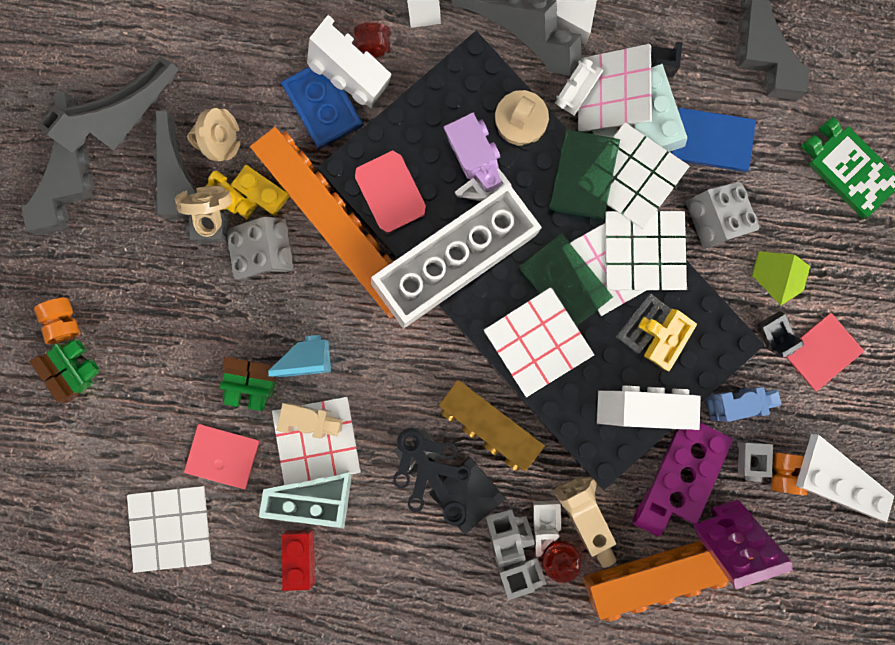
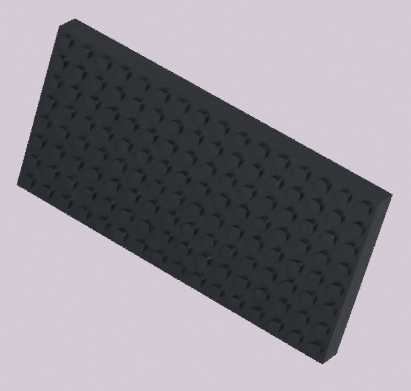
[317,30,765,490]

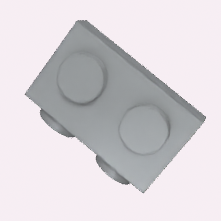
[685,182,759,250]
[227,217,294,279]

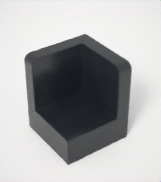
[651,42,683,78]

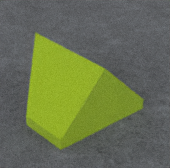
[751,251,810,306]

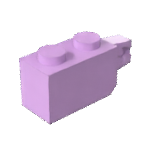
[444,113,502,192]

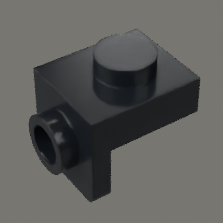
[757,311,804,358]

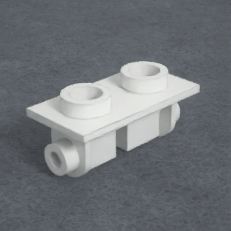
[555,57,603,116]

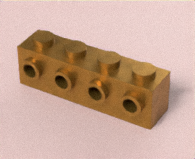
[438,380,545,472]

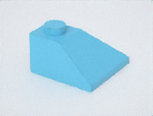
[268,335,331,378]

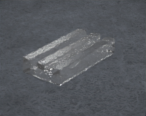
[616,294,671,354]

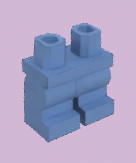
[706,387,781,422]

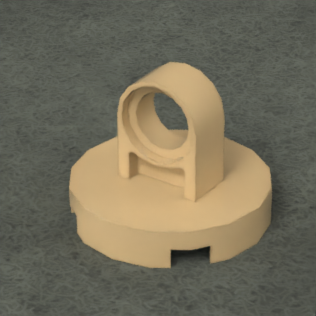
[495,90,549,146]
[187,108,240,162]
[174,186,232,237]

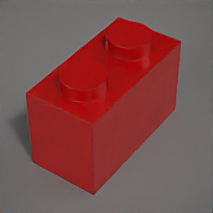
[282,529,315,591]

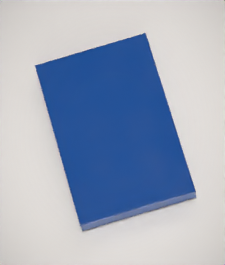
[280,67,363,150]
[671,108,756,172]

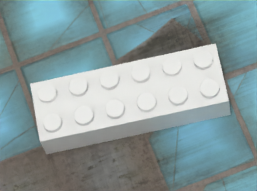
[371,183,542,329]

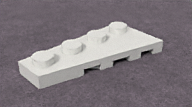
[796,434,894,522]

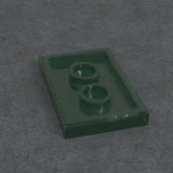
[550,130,620,220]
[519,233,613,326]

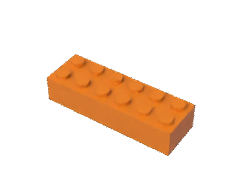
[582,540,753,622]

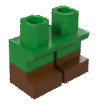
[29,339,101,403]
[219,357,277,411]

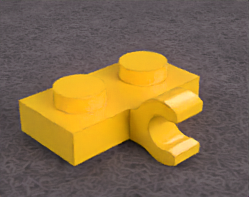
[231,165,290,220]
[638,309,697,371]

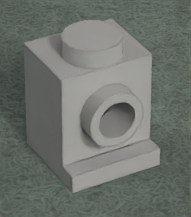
[737,442,773,482]

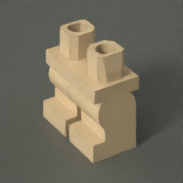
[276,403,344,439]

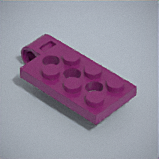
[632,423,733,537]
[694,499,793,590]

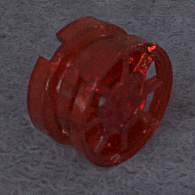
[354,23,390,57]
[541,541,582,583]

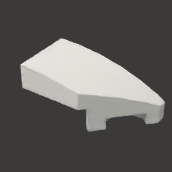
[455,169,511,201]
[533,500,561,557]

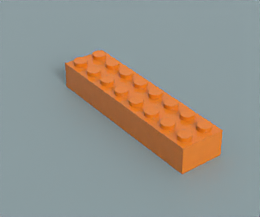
[250,127,393,319]

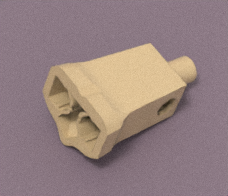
[553,477,617,568]

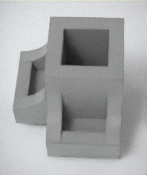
[486,509,535,568]
[495,556,546,600]

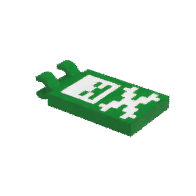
[801,117,895,220]

